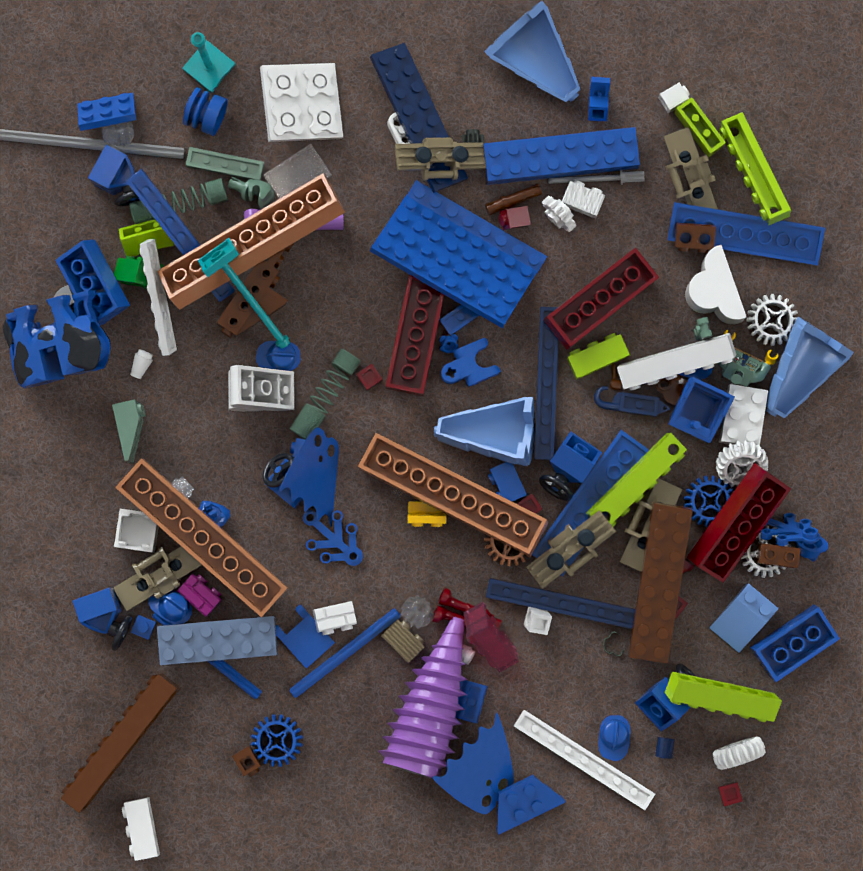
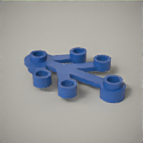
[303,510,363,566]
[761,513,820,546]

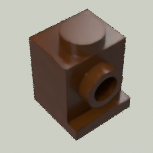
[232,746,262,777]

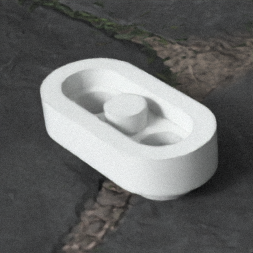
[387,113,410,144]

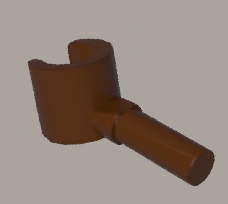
[610,363,622,391]

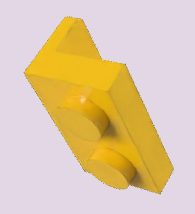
[408,501,446,527]

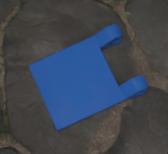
[276,605,335,668]

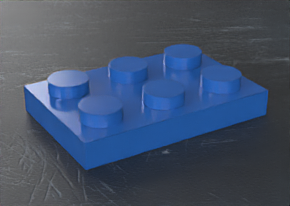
[77,93,137,131]

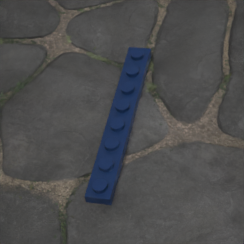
[534,307,558,460]
[486,578,635,629]

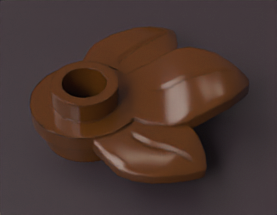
[655,374,687,406]

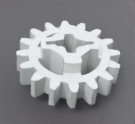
[542,196,577,232]

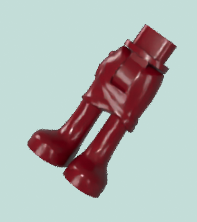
[432,587,502,634]

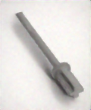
[548,170,645,185]

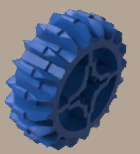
[684,476,733,527]
[251,714,303,767]

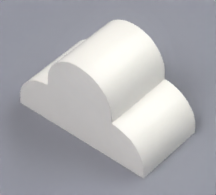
[685,245,746,324]
[228,365,294,412]

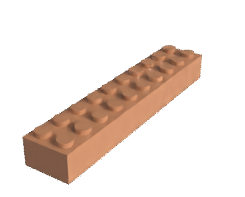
[157,174,345,310]
[358,433,548,557]
[115,458,288,617]

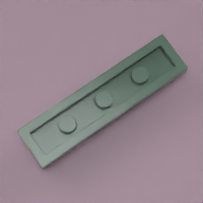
[186,147,264,180]

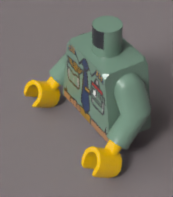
[718,330,778,387]

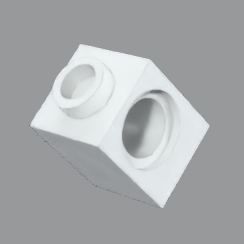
[658,82,690,114]
[524,607,552,635]

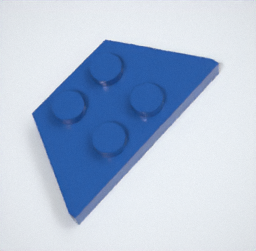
[496,775,566,834]

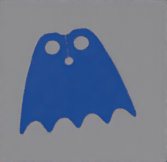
[279,427,339,527]
[432,713,514,814]

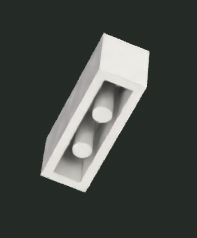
[122,797,160,861]

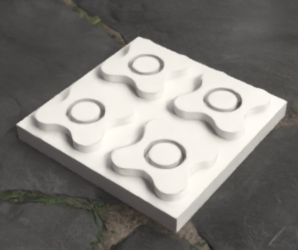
[260,63,343,142]

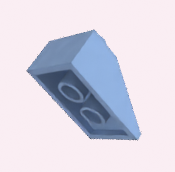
[709,583,779,653]

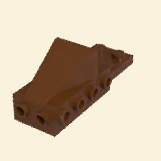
[217,242,295,338]

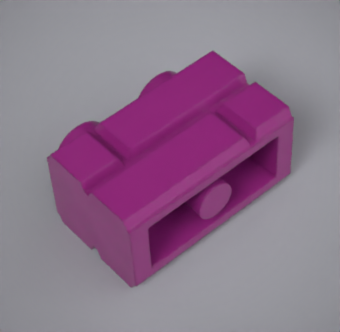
[177,574,222,617]

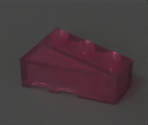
[464,602,519,673]

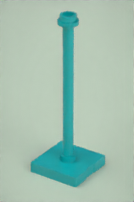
[182,32,236,93]
[198,238,290,349]

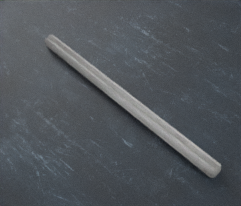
[0,129,185,159]

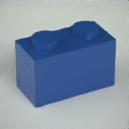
[488,462,527,502]

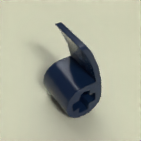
[655,737,675,759]

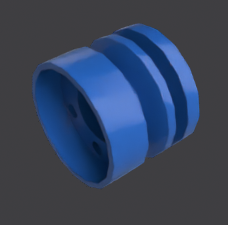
[183,87,228,136]

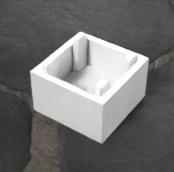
[114,509,159,553]

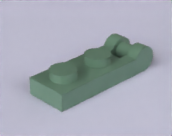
[693,317,712,341]

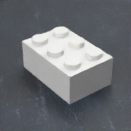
[719,384,768,445]

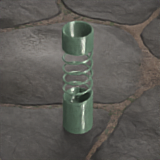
[129,178,228,224]
[290,349,361,440]

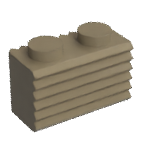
[381,620,425,663]

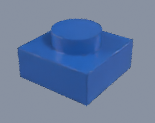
[131,615,156,640]

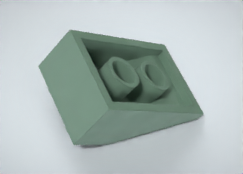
[112,399,146,464]

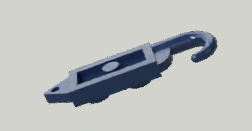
[594,386,670,417]

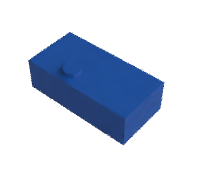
[55,240,130,325]
[750,604,840,682]

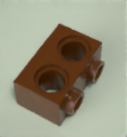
[674,223,716,253]
[757,543,801,568]

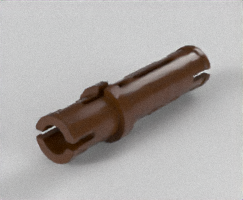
[485,183,542,216]

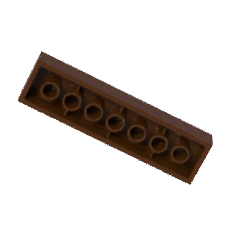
[628,502,693,664]
[61,673,180,813]

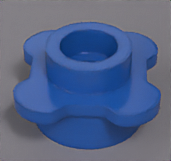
[439,334,459,353]

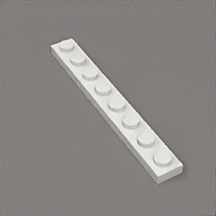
[514,710,655,810]

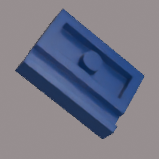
[455,680,488,724]

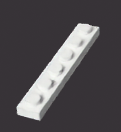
[140,239,177,356]

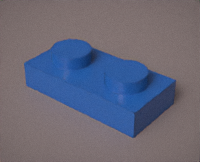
[439,305,480,336]

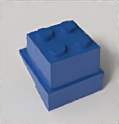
[668,377,735,444]

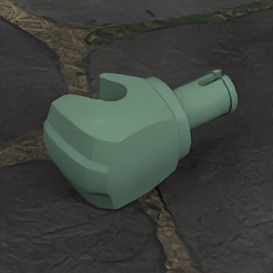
[228,177,275,210]

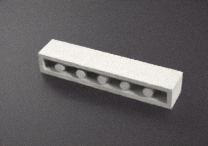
[617,333,736,390]

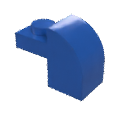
[588,77,610,121]

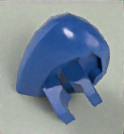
[199,501,230,527]

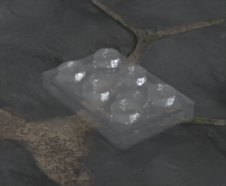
[264,144,332,199]

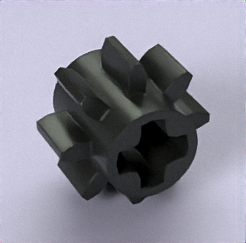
[462,129,484,144]

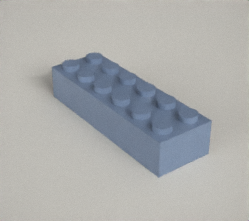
[157,616,278,665]

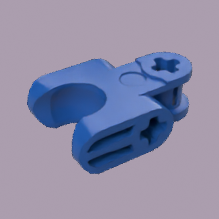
[441,338,501,387]

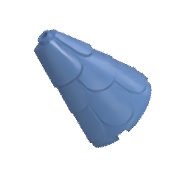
[485,1,580,102]
[766,317,854,418]
[434,397,535,466]

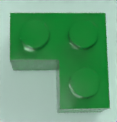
[114,256,164,289]

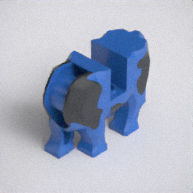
[3,290,111,388]

